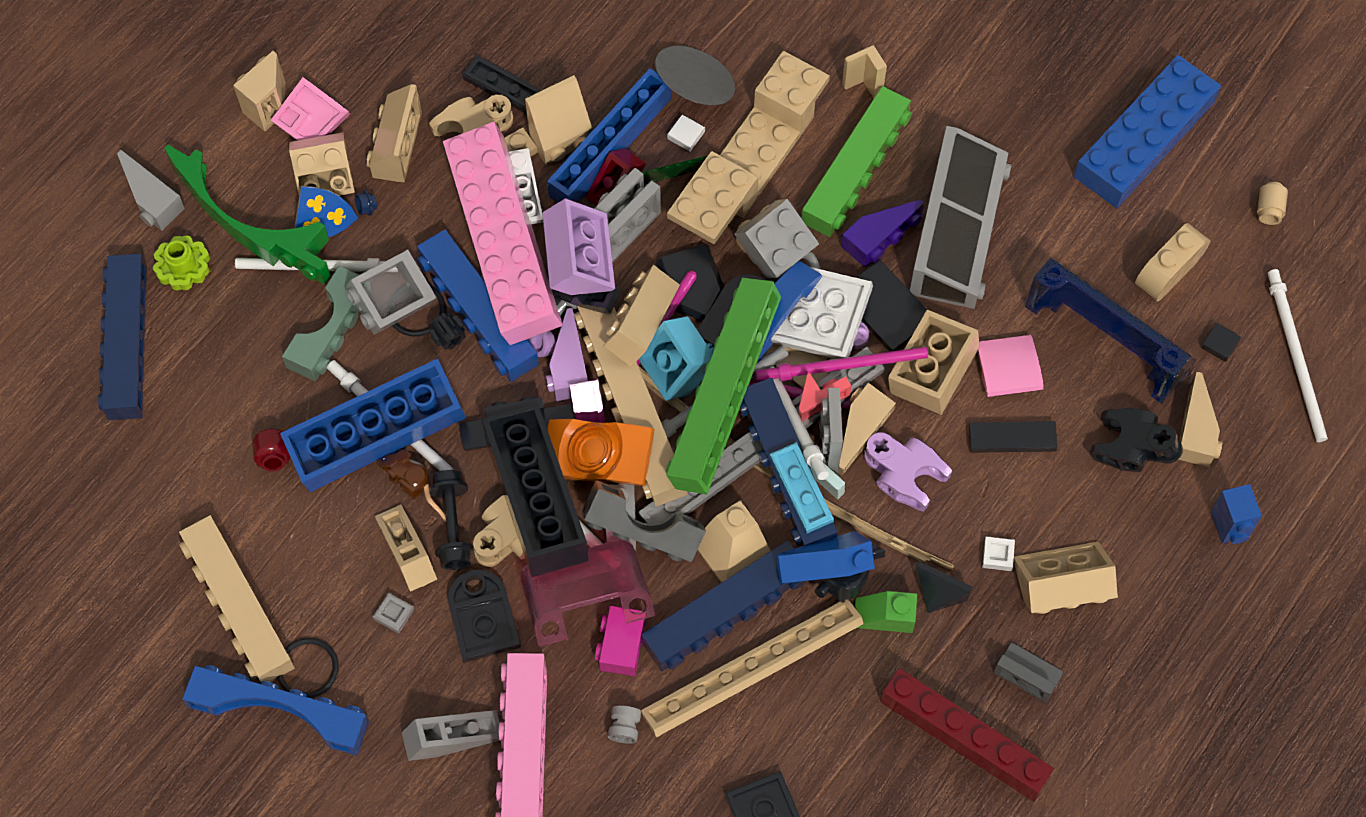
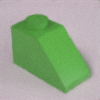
[855,591,917,633]

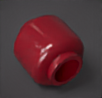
[252,428,291,471]

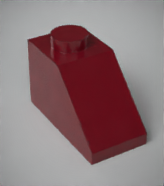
[586,148,646,205]

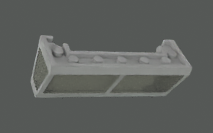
[910,126,1012,309]

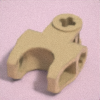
[429,95,514,136]
[473,495,525,567]

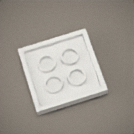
[771,267,873,359]

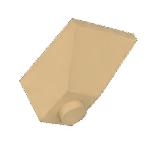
[697,500,770,583]

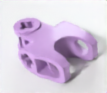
[864,433,952,512]

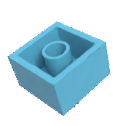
[639,316,715,401]

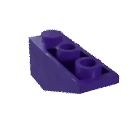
[841,200,924,267]

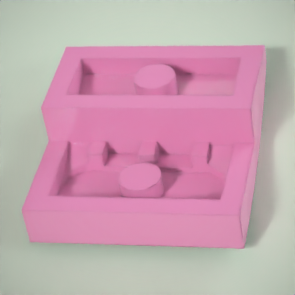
[976,335,1044,397]

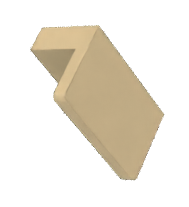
[842,45,887,98]

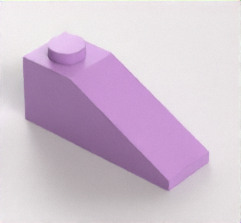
[546,308,588,401]

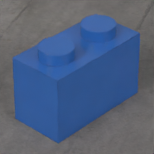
[1211,484,1262,544]

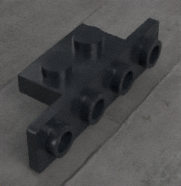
[459,397,574,451]

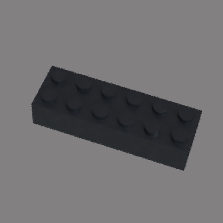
[482,404,589,577]

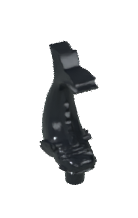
[815,544,885,603]

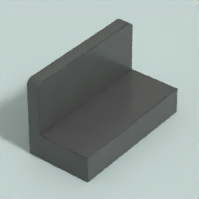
[994,643,1063,703]

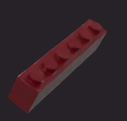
[881,668,1054,802]

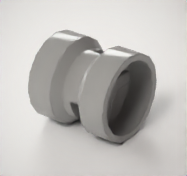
[608,706,641,744]

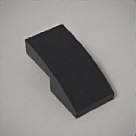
[554,284,621,314]

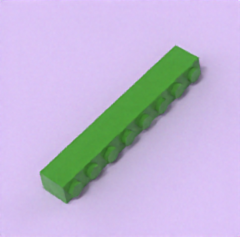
[666,278,781,495]

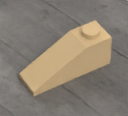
[1178,372,1222,467]
[838,383,896,476]
[375,505,437,592]

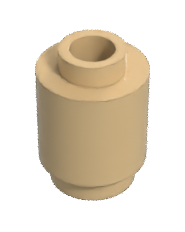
[1257,182,1288,225]

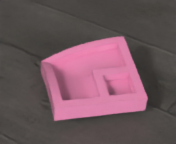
[271,78,350,141]

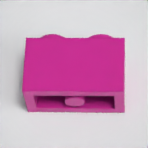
[595,606,646,676]

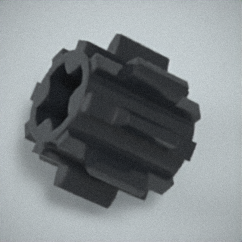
[429,312,465,350]

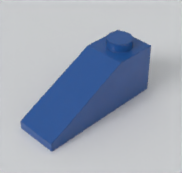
[776,531,875,583]

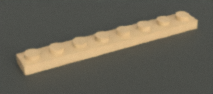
[641,600,863,737]

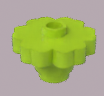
[153,236,210,290]

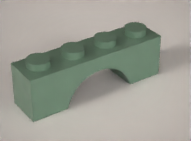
[282,266,372,382]

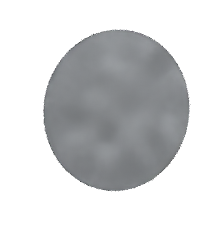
[655,46,735,105]

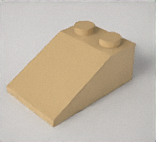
[525,75,592,165]

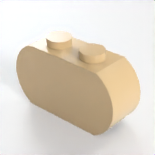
[1135,223,1211,301]

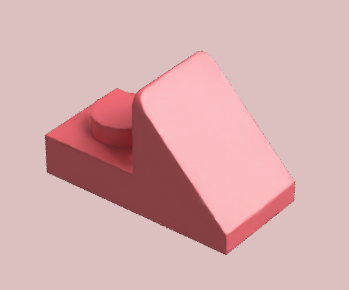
[798,372,851,422]

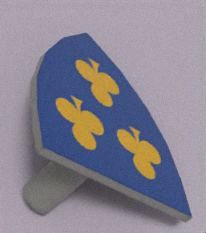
[295,186,358,237]

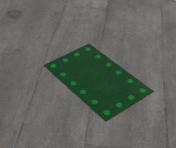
[641,156,707,185]

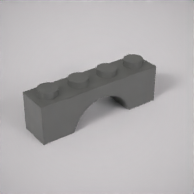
[582,480,706,562]

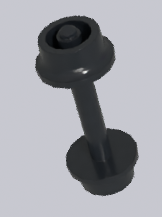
[429,470,474,570]

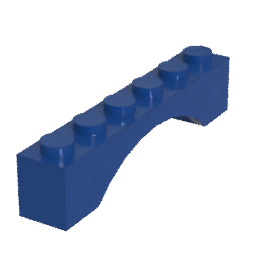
[182,665,369,756]

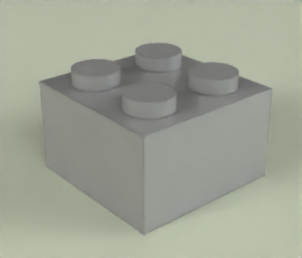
[734,199,819,278]

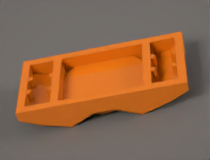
[547,419,655,486]

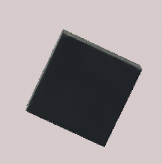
[1202,323,1241,362]

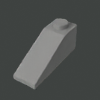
[117,150,185,231]
[402,710,500,761]

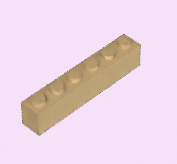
[179,515,295,682]

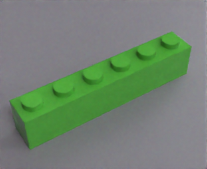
[802,86,912,237]

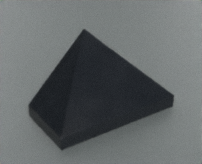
[914,561,973,613]

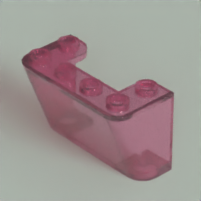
[520,540,655,647]

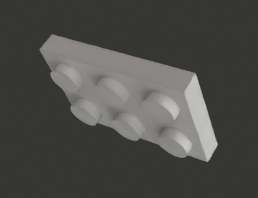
[819,388,843,475]

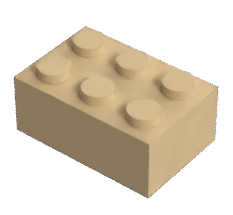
[888,310,980,415]

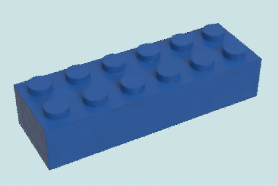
[1074,55,1222,209]
[280,358,466,492]

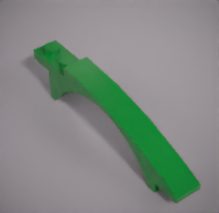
[164,145,331,285]

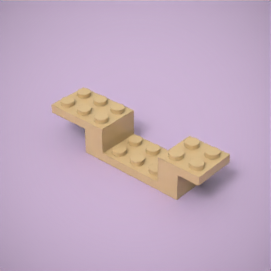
[667,51,830,244]

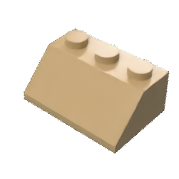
[367,84,422,183]
[1013,542,1118,614]

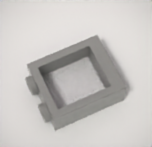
[345,250,436,335]

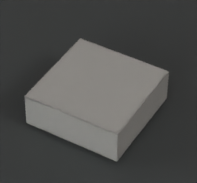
[373,593,415,634]

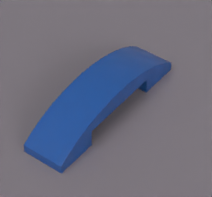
[757,261,822,362]

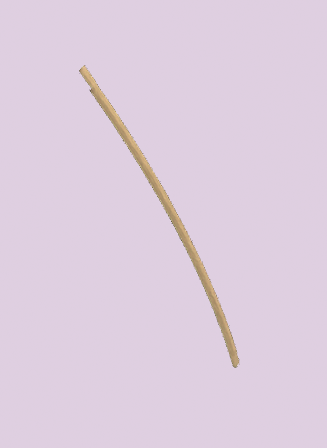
[559,299,954,571]

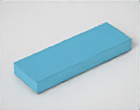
[770,442,834,533]

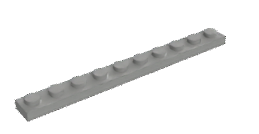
[638,347,885,524]

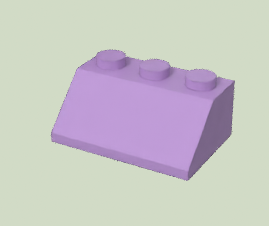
[543,199,615,295]

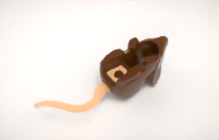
[376,450,446,522]

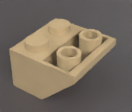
[233,51,285,132]
[289,133,355,196]

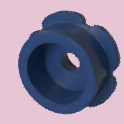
[355,189,377,216]

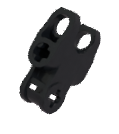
[1090,408,1183,472]

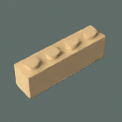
[604,265,680,366]

